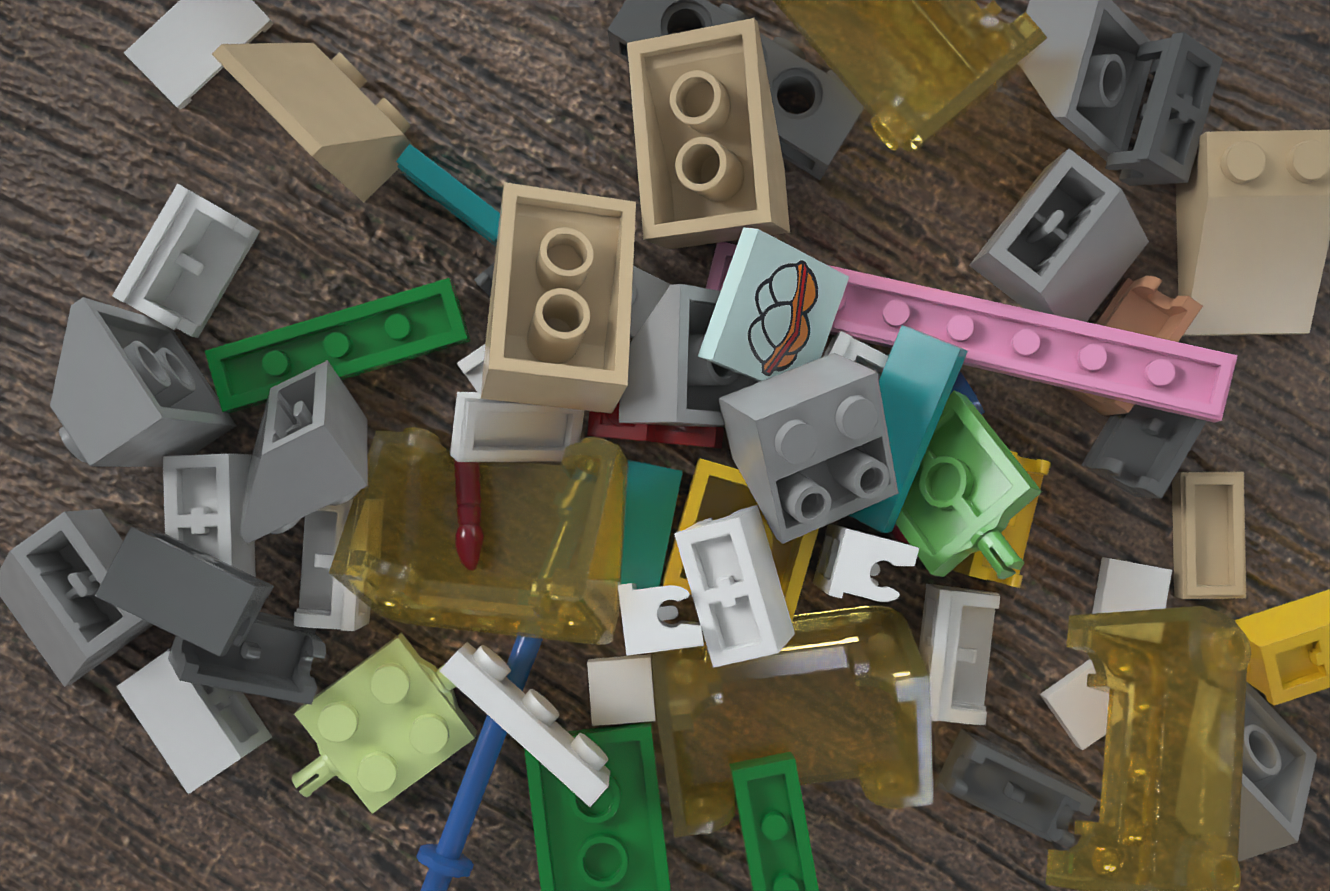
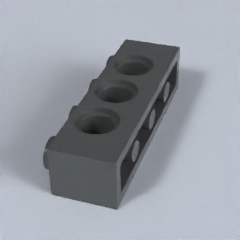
[608,0,869,180]

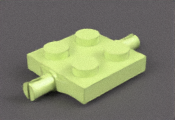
[292,633,477,814]

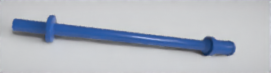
[416,440,621,891]

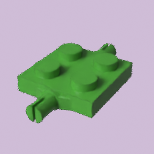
[896,390,1042,579]

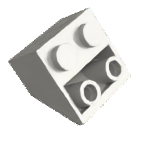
[969,149,1149,322]
[719,353,898,544]
[240,360,368,544]
[0,509,153,687]

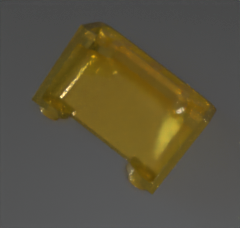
[773,0,1048,152]
[329,427,628,644]
[651,606,933,837]
[1045,606,1251,891]

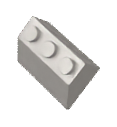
[50,297,236,467]

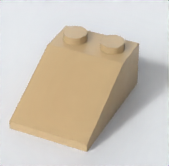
[627,18,790,249]
[212,43,413,203]
[1176,130,1330,336]
[481,182,636,413]

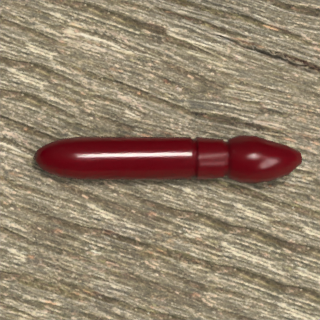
[454,459,484,571]

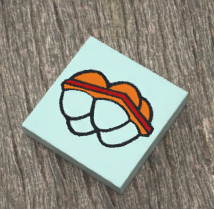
[698,227,849,382]

